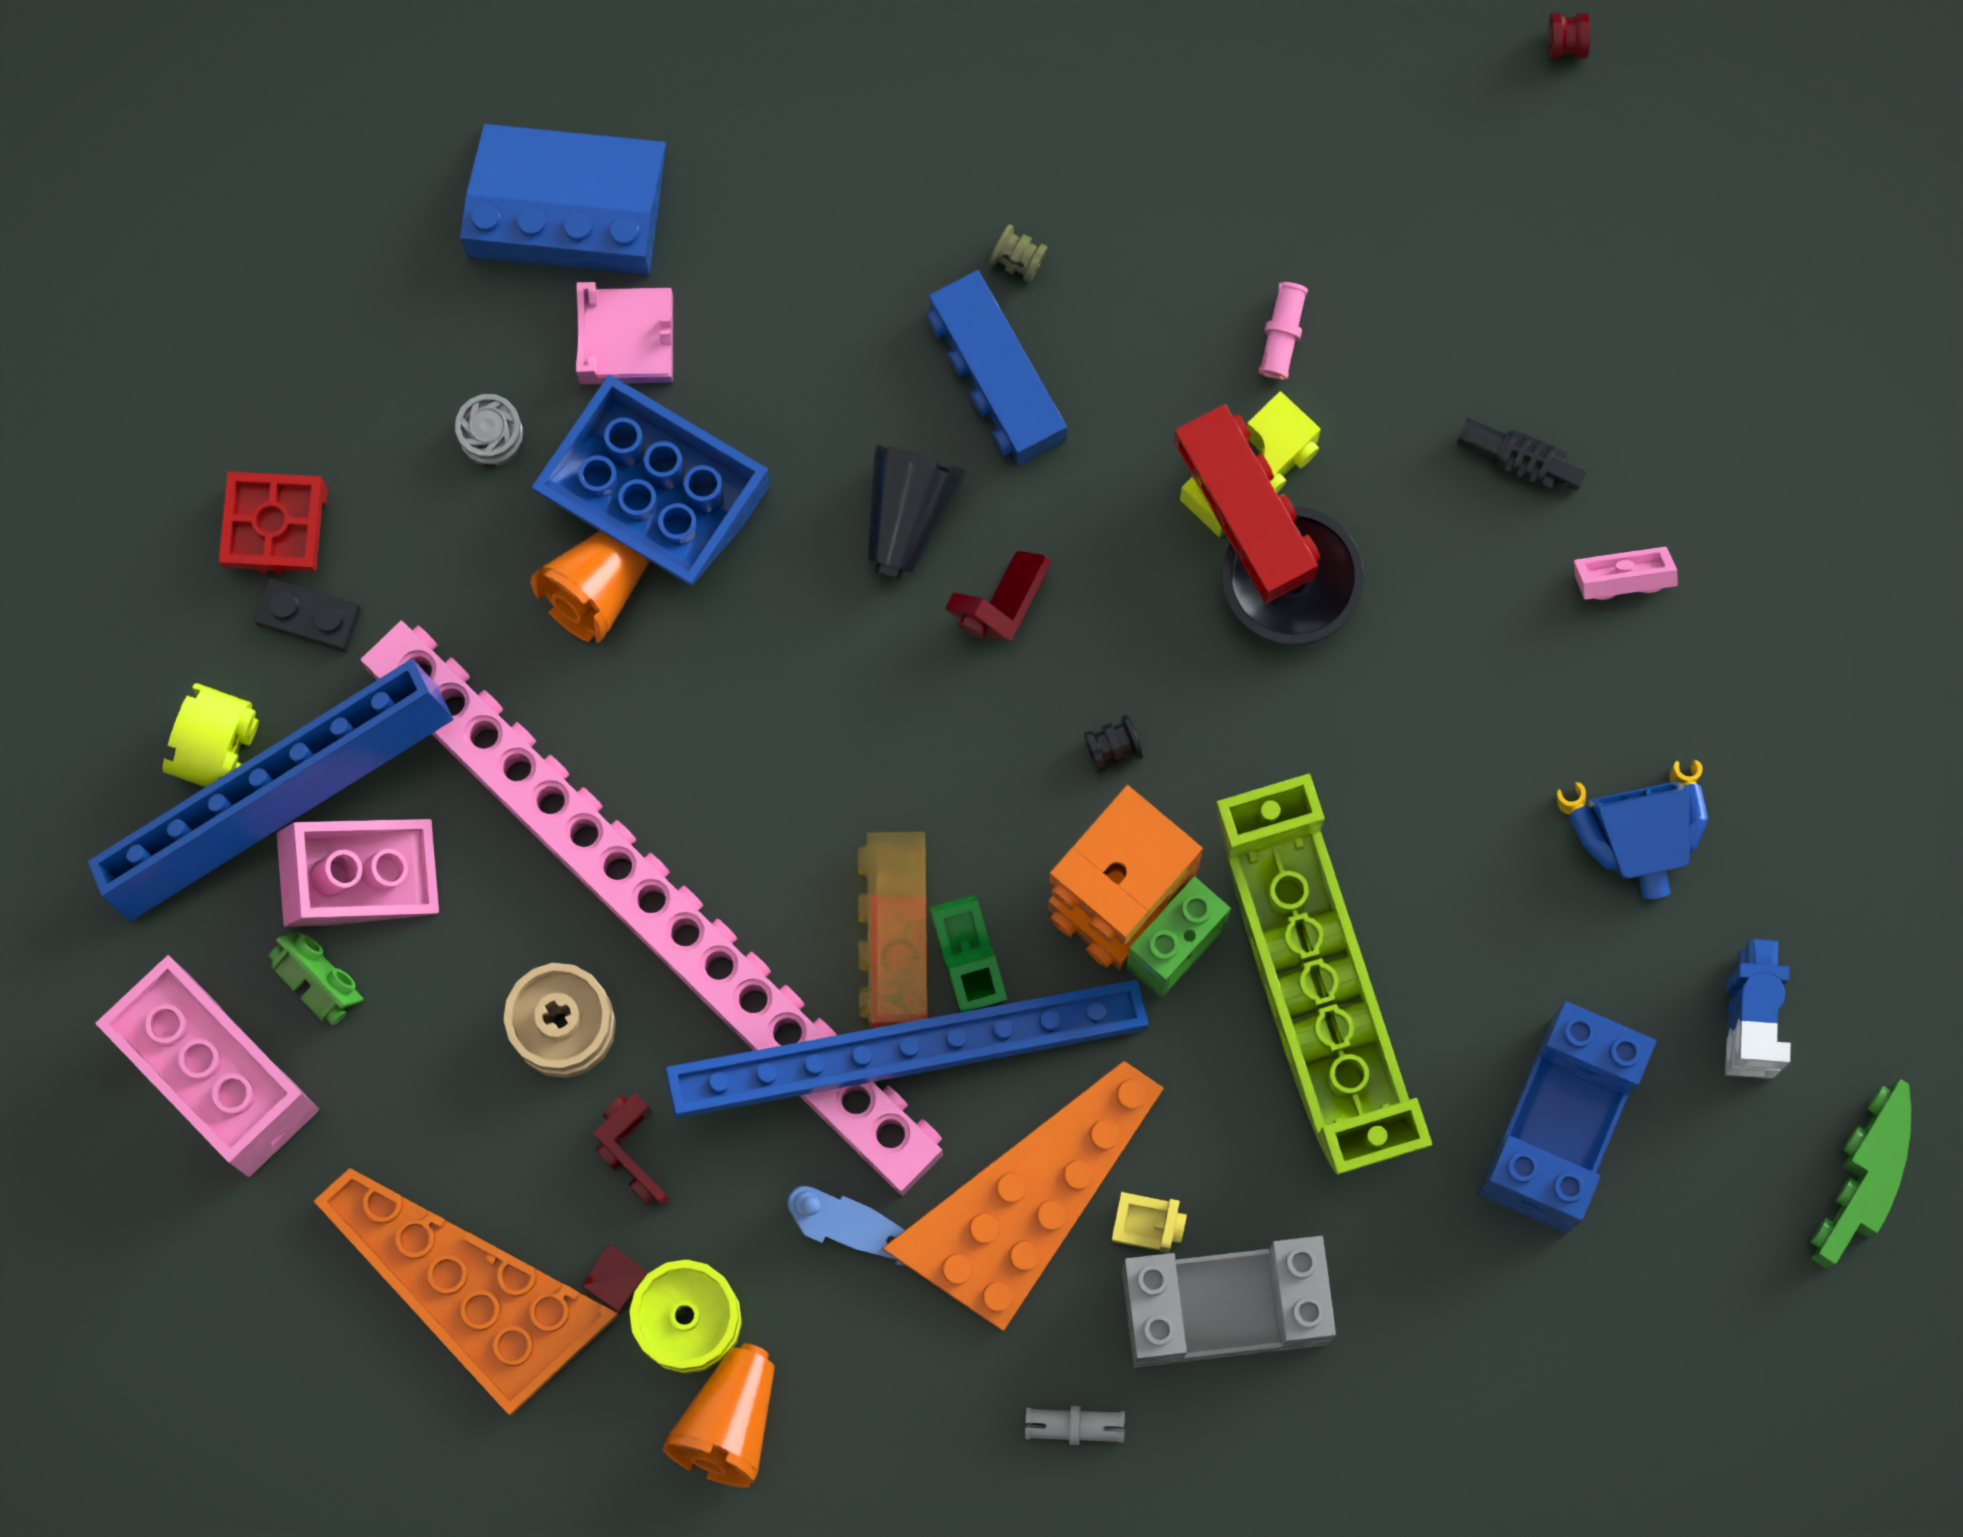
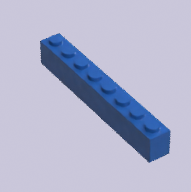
[87,658,454,922]

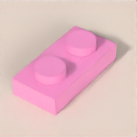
[1574,547,1678,600]

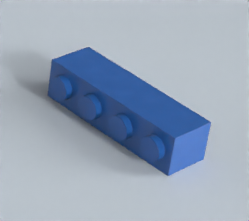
[925,270,1067,466]

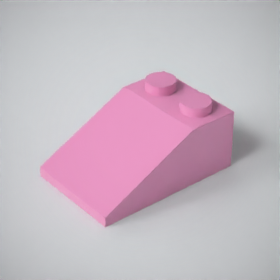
[276,819,439,927]

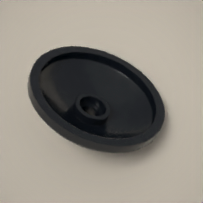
[1222,507,1364,646]

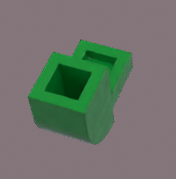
[929,894,1007,1012]

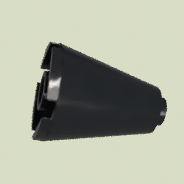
[868,445,966,580]

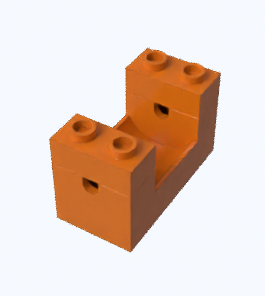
[1048,784,1203,971]

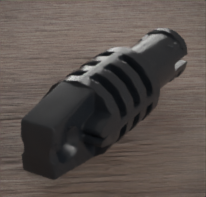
[1456,418,1586,491]

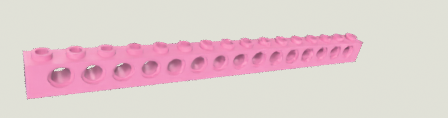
[360,620,943,1197]

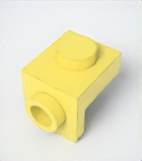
[1111,1192,1187,1253]

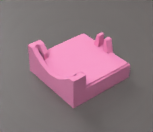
[576,282,673,384]

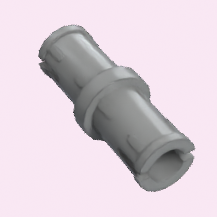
[1025,1405,1125,1445]

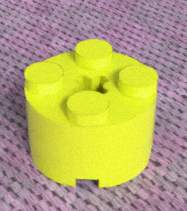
[163,683,259,787]

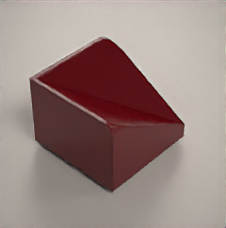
[582,1244,648,1315]

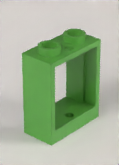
[1126,876,1231,999]

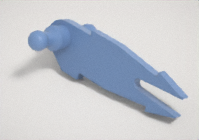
[787,1186,905,1265]

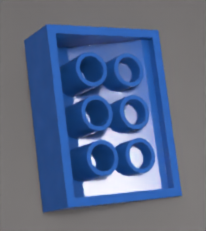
[460,124,666,275]
[531,374,769,586]

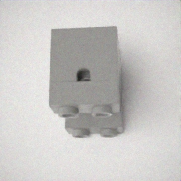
[1122,1236,1336,1368]

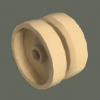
[503,963,616,1078]

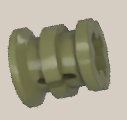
[988,224,1048,284]

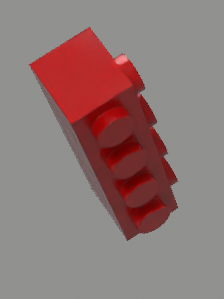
[1173,404,1321,604]

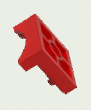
[219,472,328,576]

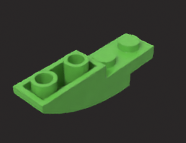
[1810,1079,1911,1269]

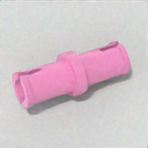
[1258,282,1308,380]

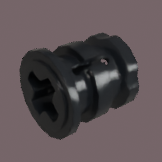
[1084,714,1143,772]

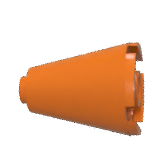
[530,531,650,643]
[663,1343,775,1488]

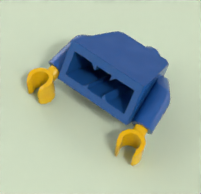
[1557,760,1708,900]

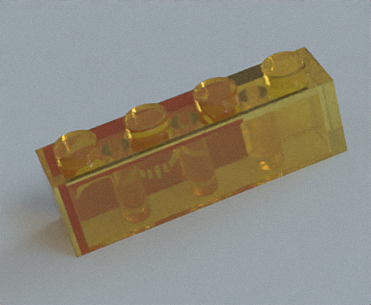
[858,832,928,1029]

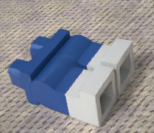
[1725,939,1791,1079]

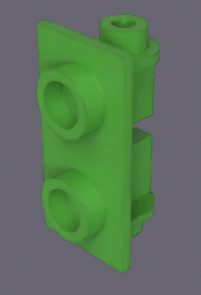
[268,932,364,1026]

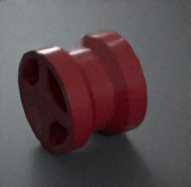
[1548,13,1590,59]

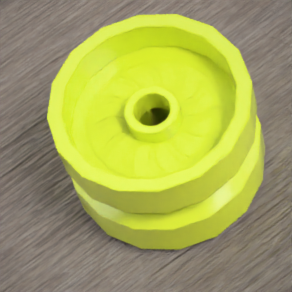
[629,1260,742,1374]

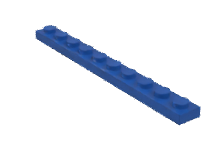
[665,980,1149,1119]

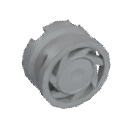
[455,394,524,467]

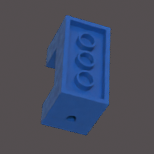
[1477,1001,1657,1234]

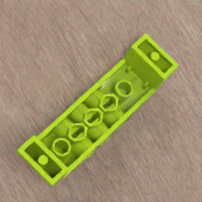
[1216,773,1433,1175]

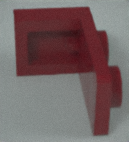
[945,551,1051,642]
[593,1093,670,1207]

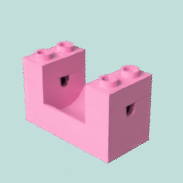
[95,955,320,1177]

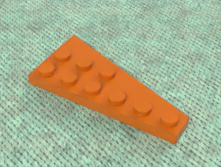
[881,1061,1164,1331]
[314,1168,619,1416]

